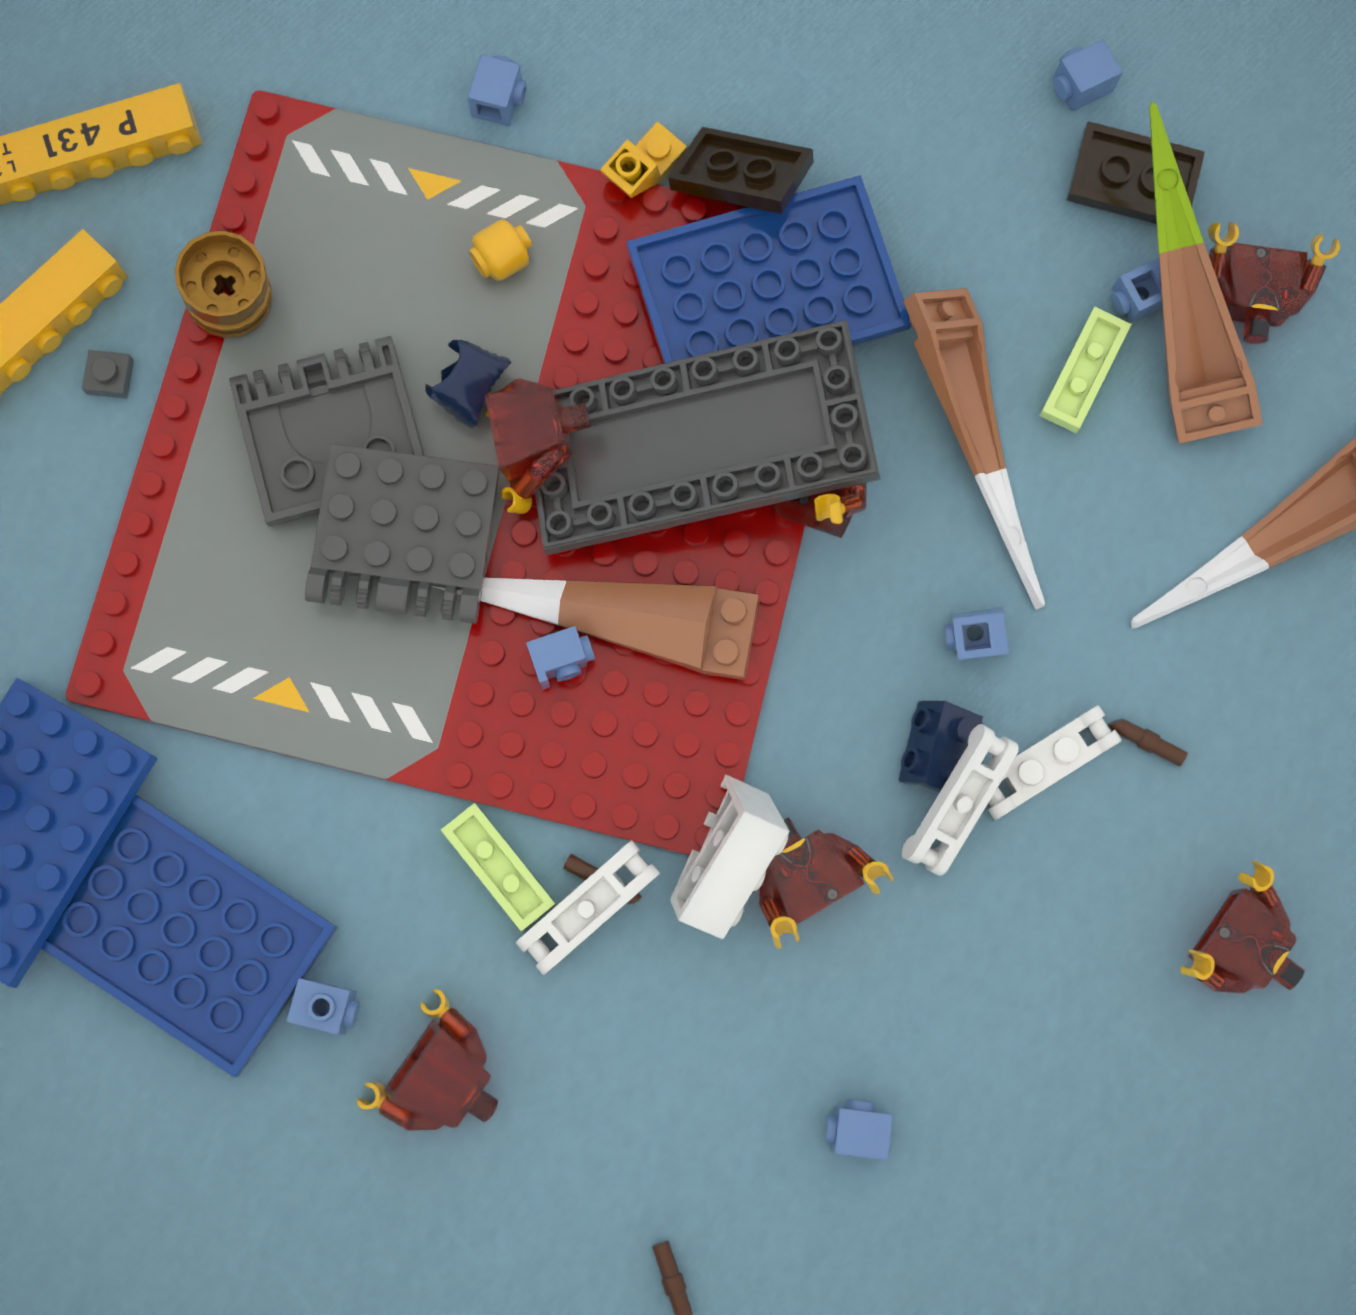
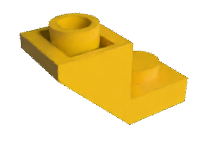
[600,121,687,198]

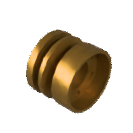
[174,231,273,338]

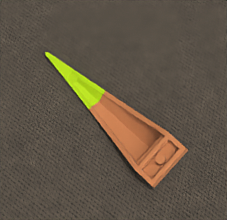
[1149,101,1263,444]

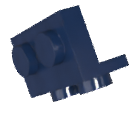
[898,701,983,792]

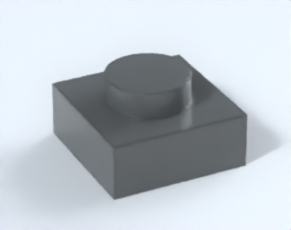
[82,350,134,399]

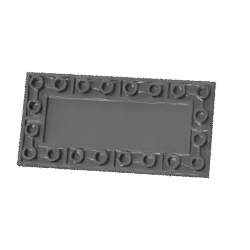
[521,320,881,555]

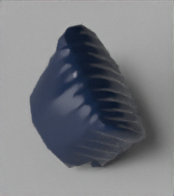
[425,340,511,428]

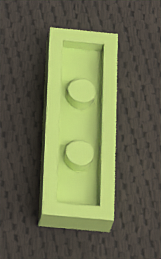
[1039,306,1132,434]
[441,803,556,932]

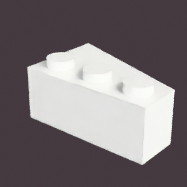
[670,774,790,939]

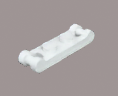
[988,705,1122,820]
[902,724,1019,876]
[515,840,660,976]

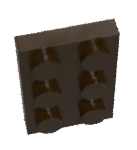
[1066,121,1205,224]
[668,127,814,214]

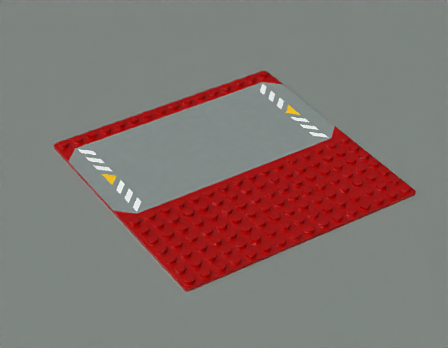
[66,90,812,855]

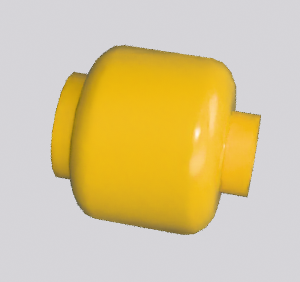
[468,219,532,281]

